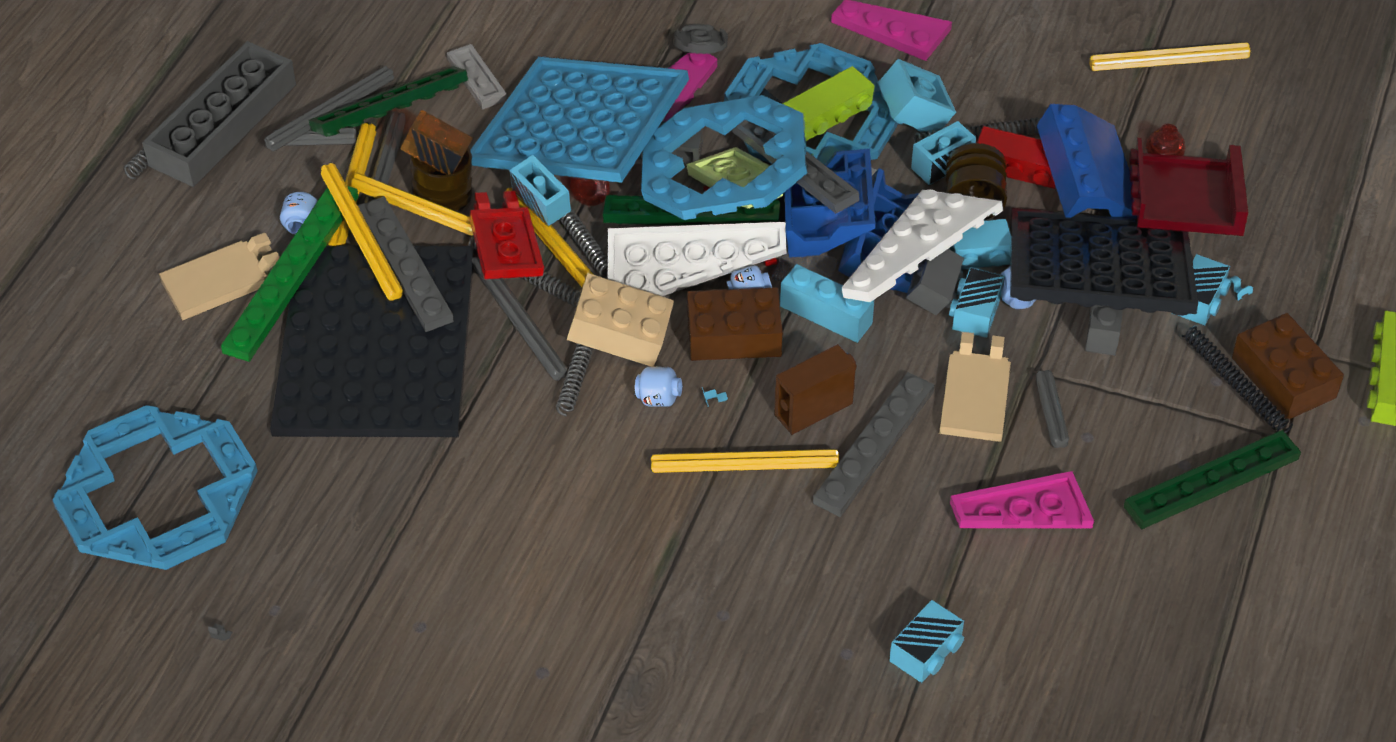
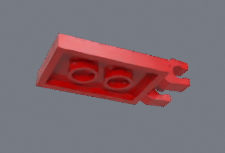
[469,191,544,279]

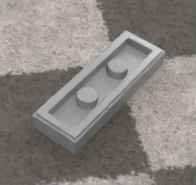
[447,44,507,110]

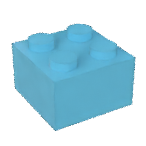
[878,59,956,132]

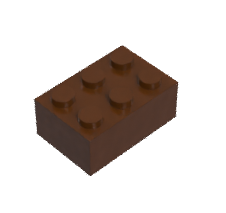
[687,287,783,361]
[1232,313,1344,419]

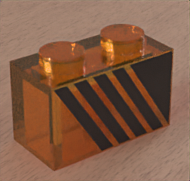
[400,109,473,175]

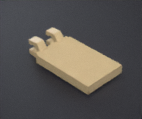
[159,233,280,321]
[939,332,1011,442]

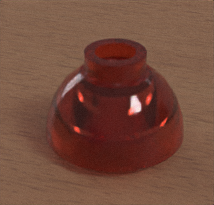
[1146,124,1186,156]
[570,177,610,206]

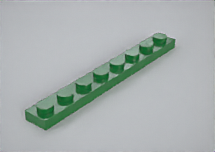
[221,186,359,362]

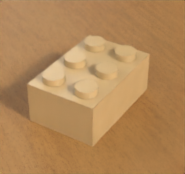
[567,273,674,367]

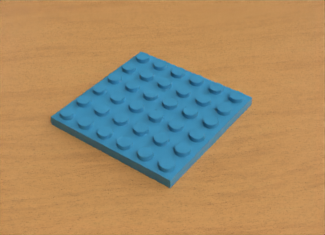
[470,57,689,182]

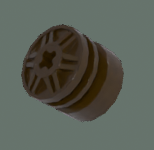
[411,137,472,211]
[946,143,1007,220]

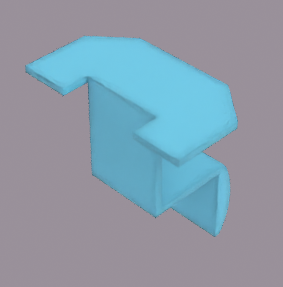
[1230,276,1253,301]
[702,387,728,405]

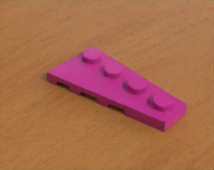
[831,0,952,61]
[662,52,717,121]
[950,471,1094,528]

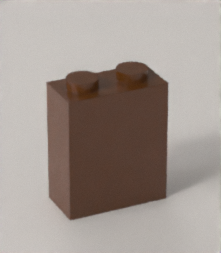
[774,344,857,435]

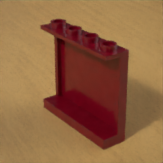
[1129,137,1248,236]

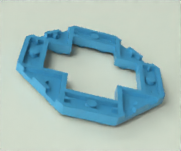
[724,43,899,165]
[641,95,807,220]
[53,405,258,570]

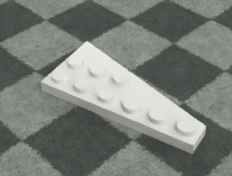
[842,189,1003,302]
[608,222,787,296]

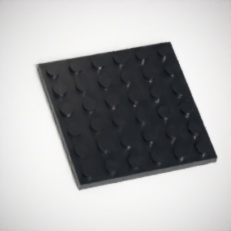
[1010,208,1198,316]

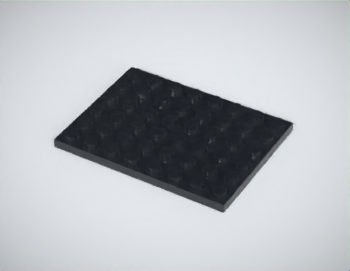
[270,245,475,437]

